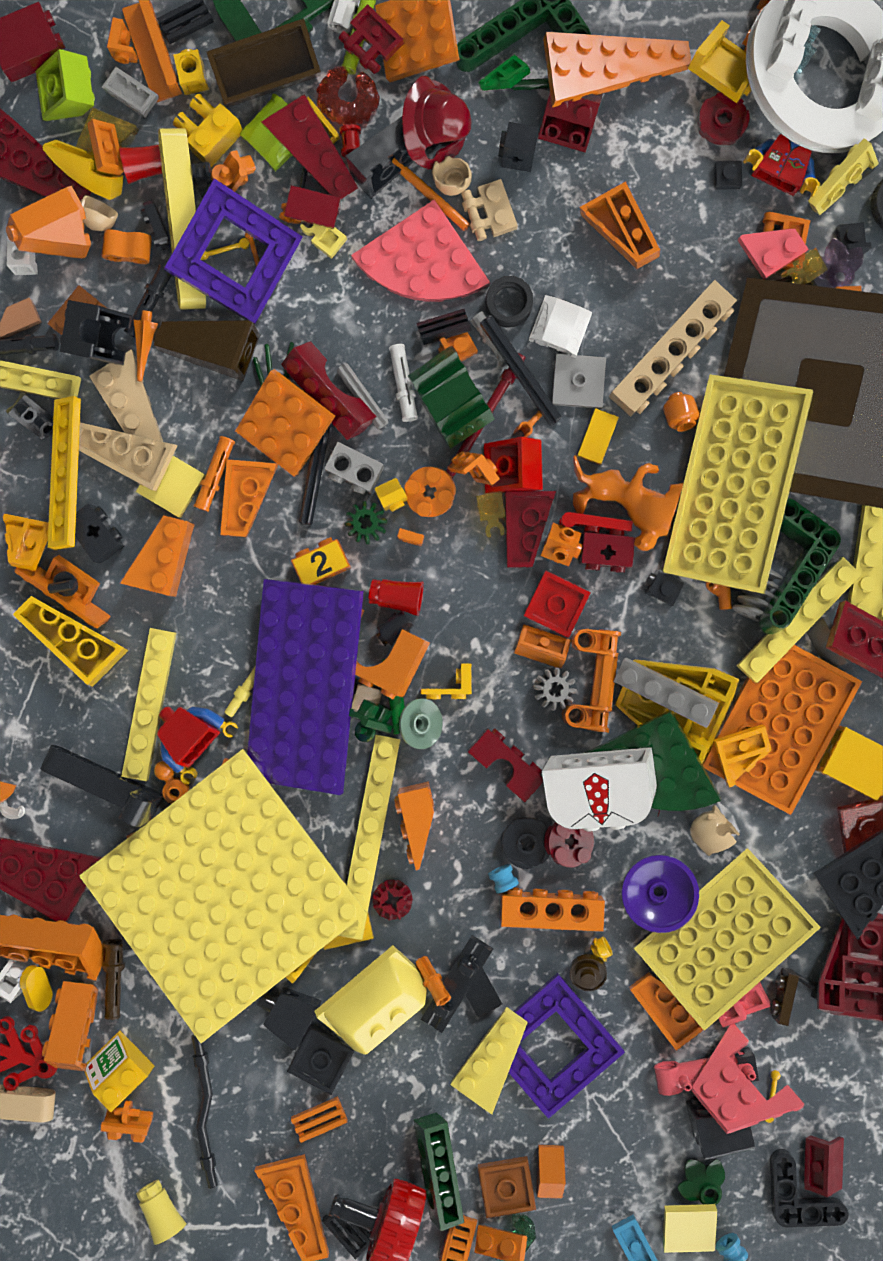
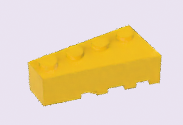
[13,596,129,687]

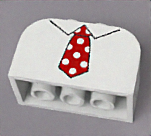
[542,747,657,831]

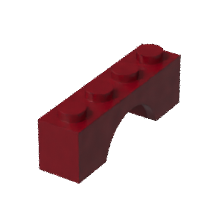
[281,341,377,441]

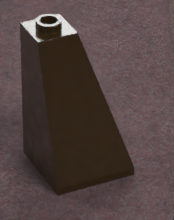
[153,320,260,382]

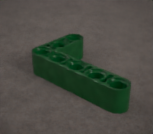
[456,0,591,72]
[759,498,841,634]

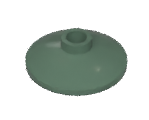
[399,698,443,749]

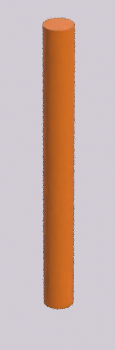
[392,158,470,231]

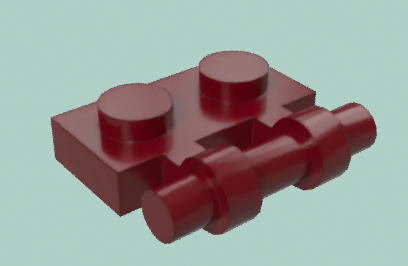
[338,4,404,74]

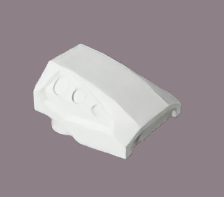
[528,295,592,358]

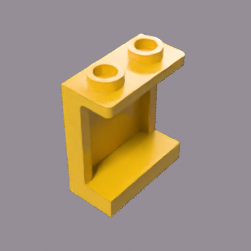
[688,20,752,103]
[815,726,883,800]

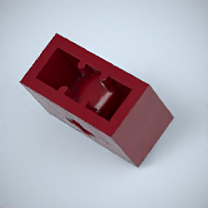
[579,532,635,573]

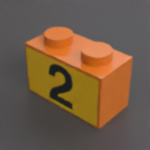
[291,537,351,585]

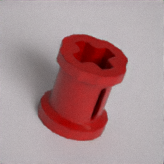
[339,124,361,158]

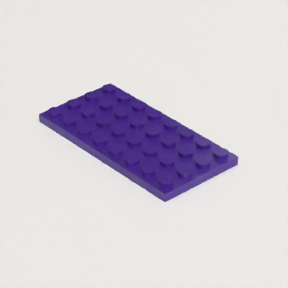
[247,579,364,795]

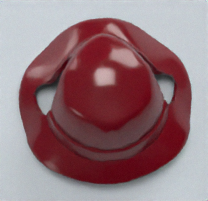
[402,76,472,170]

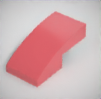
[718,982,770,1027]

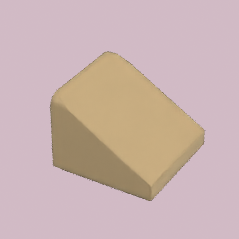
[352,683,382,710]

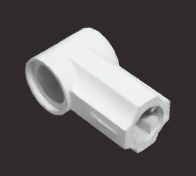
[327,0,360,34]

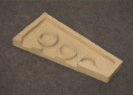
[89,349,163,442]
[79,422,178,491]

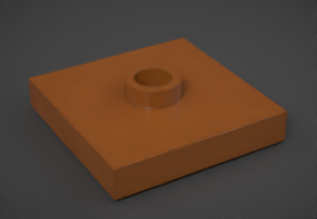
[478,1156,536,1218]

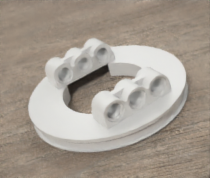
[746,0,883,153]

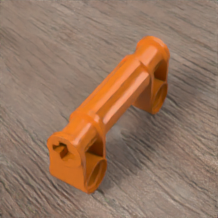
[562,629,621,733]

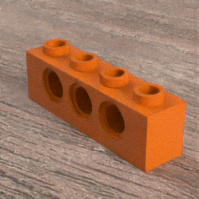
[500,887,605,931]

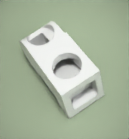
[6,236,38,275]

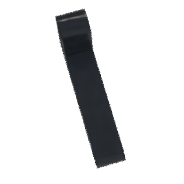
[40,745,163,827]

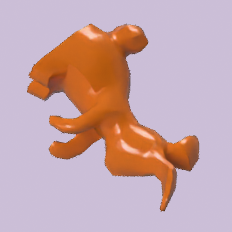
[573,455,683,551]

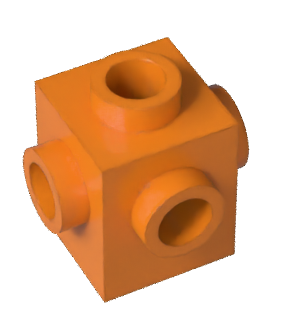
[541,523,583,566]

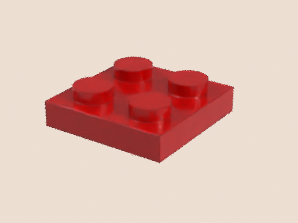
[523,571,591,638]

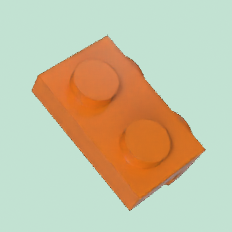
[448,452,500,485]

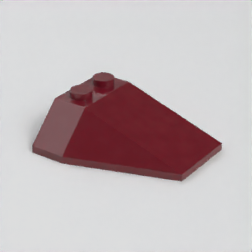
[817,913,883,1022]

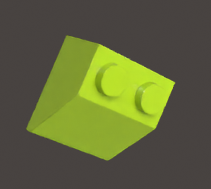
[35,49,95,121]

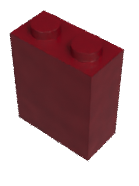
[0,1,66,83]

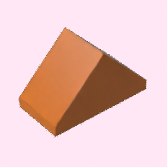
[537,1145,566,1198]

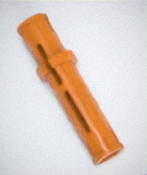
[194,436,235,512]

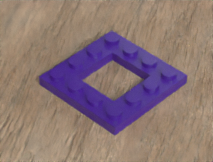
[164,179,303,324]
[482,973,625,1119]

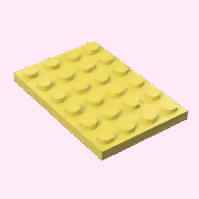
[634,848,821,1031]

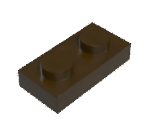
[770,967,799,1026]

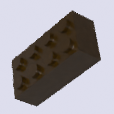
[206,18,321,108]

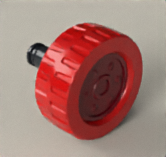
[329,1179,426,1261]

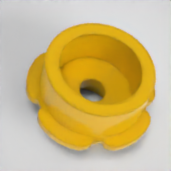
[591,936,613,961]

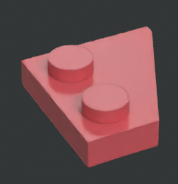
[737,229,809,280]

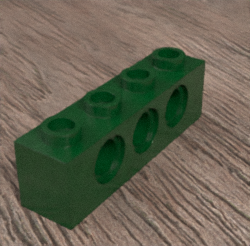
[413,1112,464,1231]

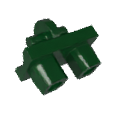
[349,699,393,742]

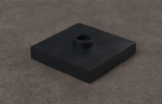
[287,1024,354,1095]

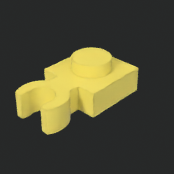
[300,224,347,259]

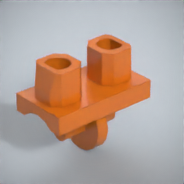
[211,150,256,192]
[101,1100,153,1143]

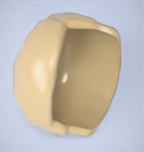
[432,156,472,196]
[80,196,118,232]

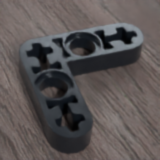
[770,1149,849,1228]

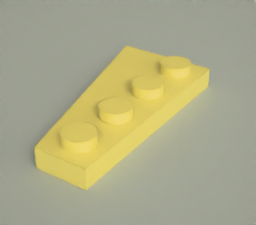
[450,1007,527,1114]

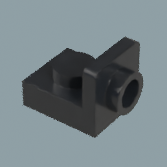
[836,222,872,260]
[644,569,684,606]

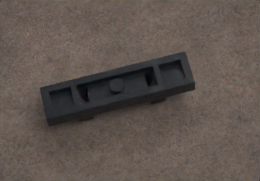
[421,935,494,1033]

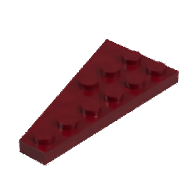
[0,108,91,201]

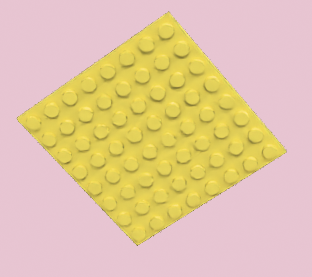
[80,749,367,1043]

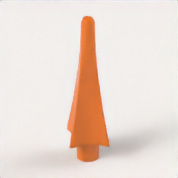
[134,310,158,382]

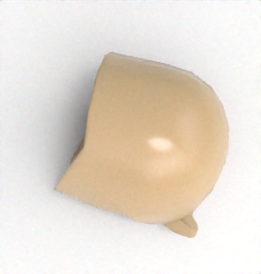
[690,805,740,856]

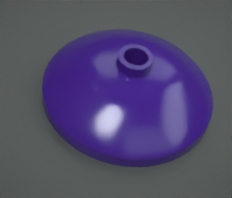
[622,855,699,933]

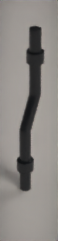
[191,1034,218,1189]

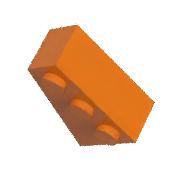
[580,181,660,269]
[120,515,194,597]
[42,981,99,1071]

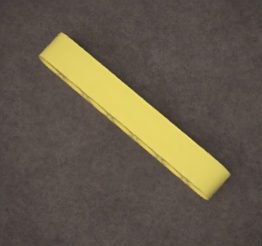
[158,128,206,310]

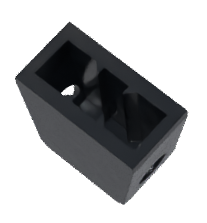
[257,987,321,1050]

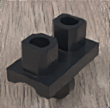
[6,392,53,440]

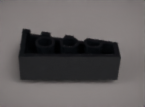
[346,117,433,199]

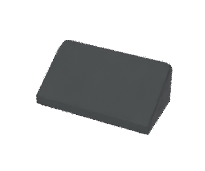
[807,617,851,667]

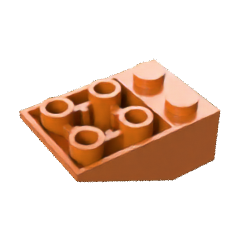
[394,781,434,870]

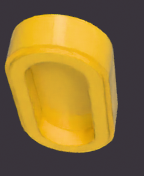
[20,965,53,1012]

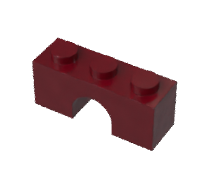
[467,728,543,802]

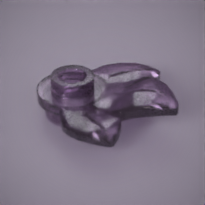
[811,238,864,288]

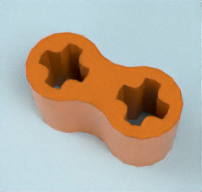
[102,229,152,264]

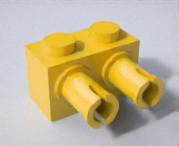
[173,94,243,167]

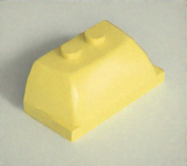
[315,945,427,1055]

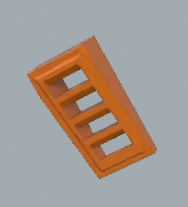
[439,1215,477,1261]

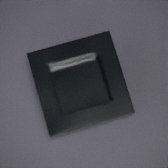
[715,161,742,190]

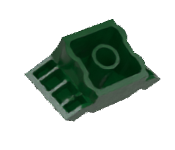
[408,346,495,449]

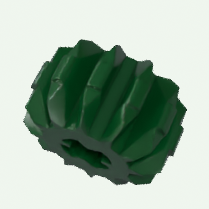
[344,501,388,545]

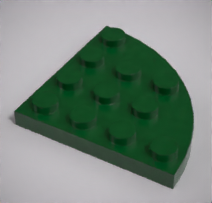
[585,710,721,811]

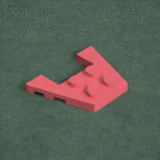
[691,1024,804,1134]

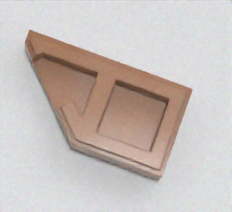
[0,297,42,340]

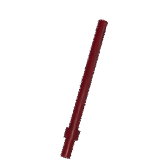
[446,353,526,479]

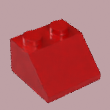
[484,437,543,494]

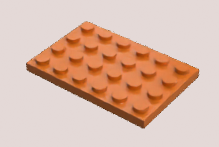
[702,645,862,815]

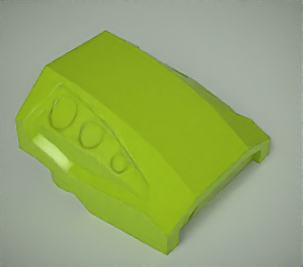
[240,93,292,172]

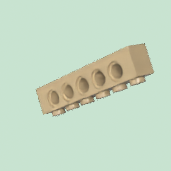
[609,280,737,417]

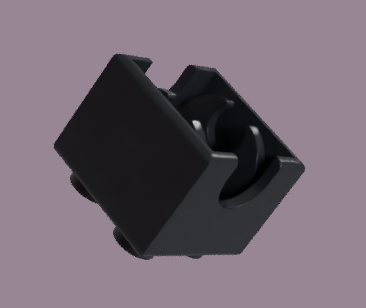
[60,300,132,366]
[686,1096,755,1160]

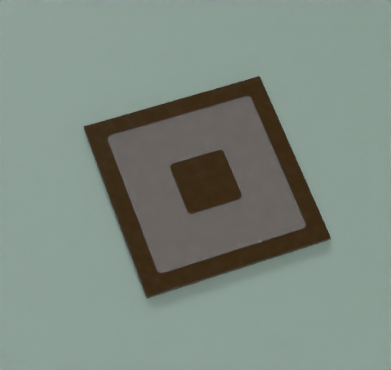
[724,278,883,509]

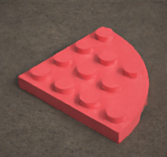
[351,200,490,302]

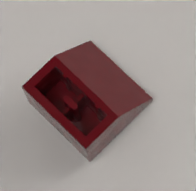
[538,93,603,153]

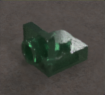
[512,1213,536,1252]

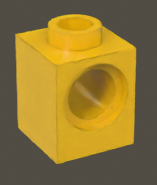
[173,49,209,95]

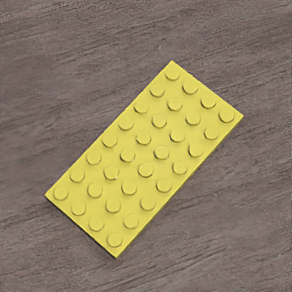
[663,374,813,594]

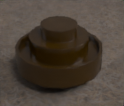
[570,954,607,991]

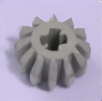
[533,668,577,711]

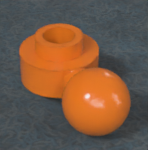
[154,760,189,804]

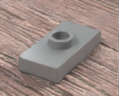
[102,67,159,118]

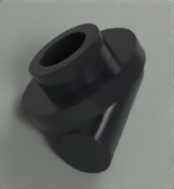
[47,571,78,596]

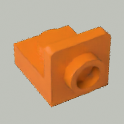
[107,17,138,64]
[438,332,478,362]

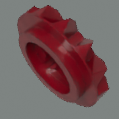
[372,879,413,921]

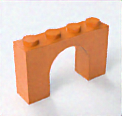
[355,609,430,699]

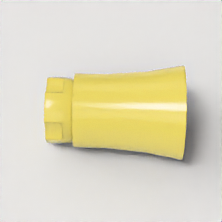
[136,1180,186,1245]

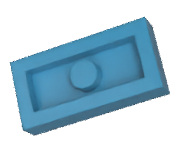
[612,1214,658,1261]

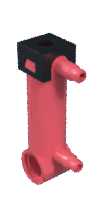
[654,1047,759,1096]

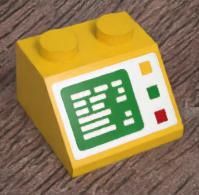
[84,1030,155,1112]

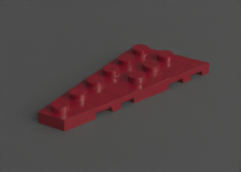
[0,837,103,922]

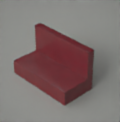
[284,185,341,229]
[804,1135,844,1197]

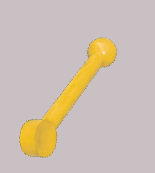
[201,238,249,260]
[765,1070,781,1123]

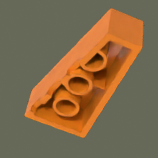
[0,914,105,981]

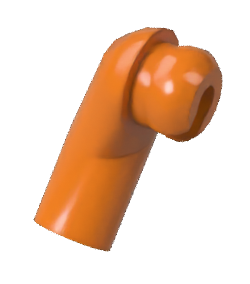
[705,582,732,610]

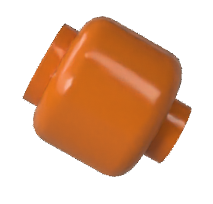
[663,392,700,432]

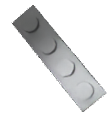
[614,658,719,728]

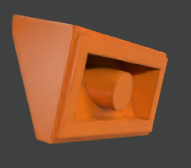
[514,624,571,668]

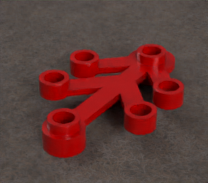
[0,1016,58,1091]

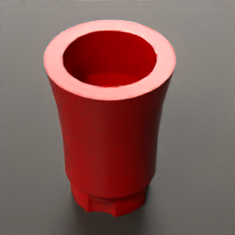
[119,144,162,184]
[368,579,424,616]

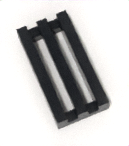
[157,0,214,44]
[416,309,472,345]
[322,1214,370,1260]

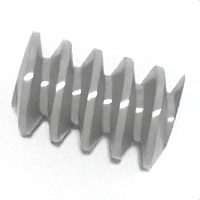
[733,569,783,622]

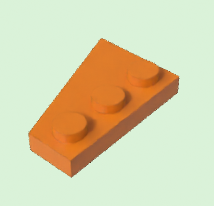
[220,459,278,538]

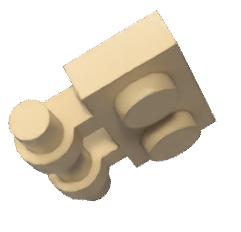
[461,179,518,241]

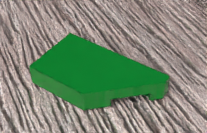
[478,54,531,91]

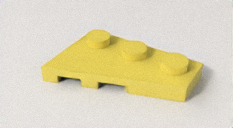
[808,138,879,215]

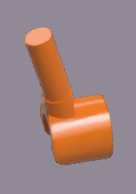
[513,411,543,437]

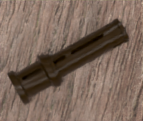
[102,939,126,1020]

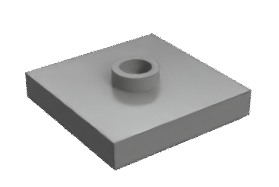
[552,354,606,409]

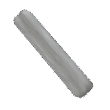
[337,363,388,430]

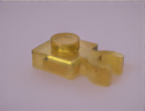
[781,248,828,284]
[476,492,505,538]

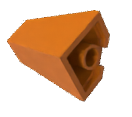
[6,186,91,259]

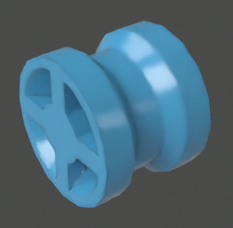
[488,864,519,894]
[715,1233,748,1261]

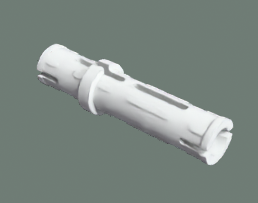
[389,344,418,422]

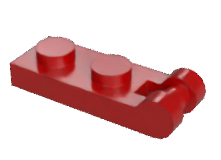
[559,512,633,536]

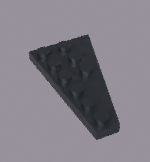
[812,829,883,940]

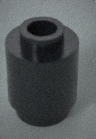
[376,611,414,647]

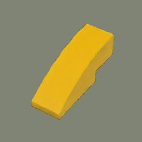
[43,140,124,200]

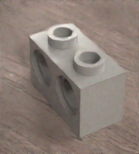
[324,442,384,495]

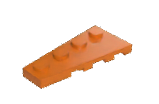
[254,1154,329,1261]

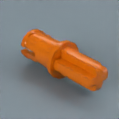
[416,956,451,1006]

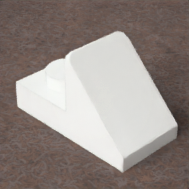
[0,959,39,1003]

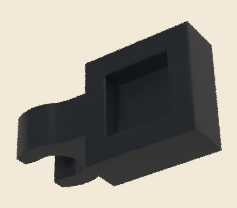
[190,162,212,198]

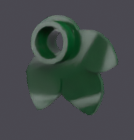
[677,1158,725,1205]

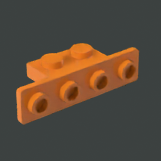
[14,555,110,628]

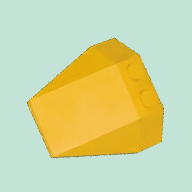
[615,659,739,764]

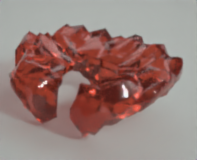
[316,66,380,125]

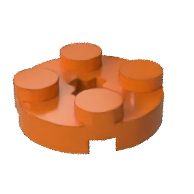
[404,467,456,517]

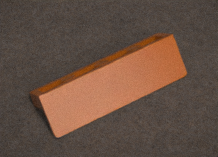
[122,0,182,103]

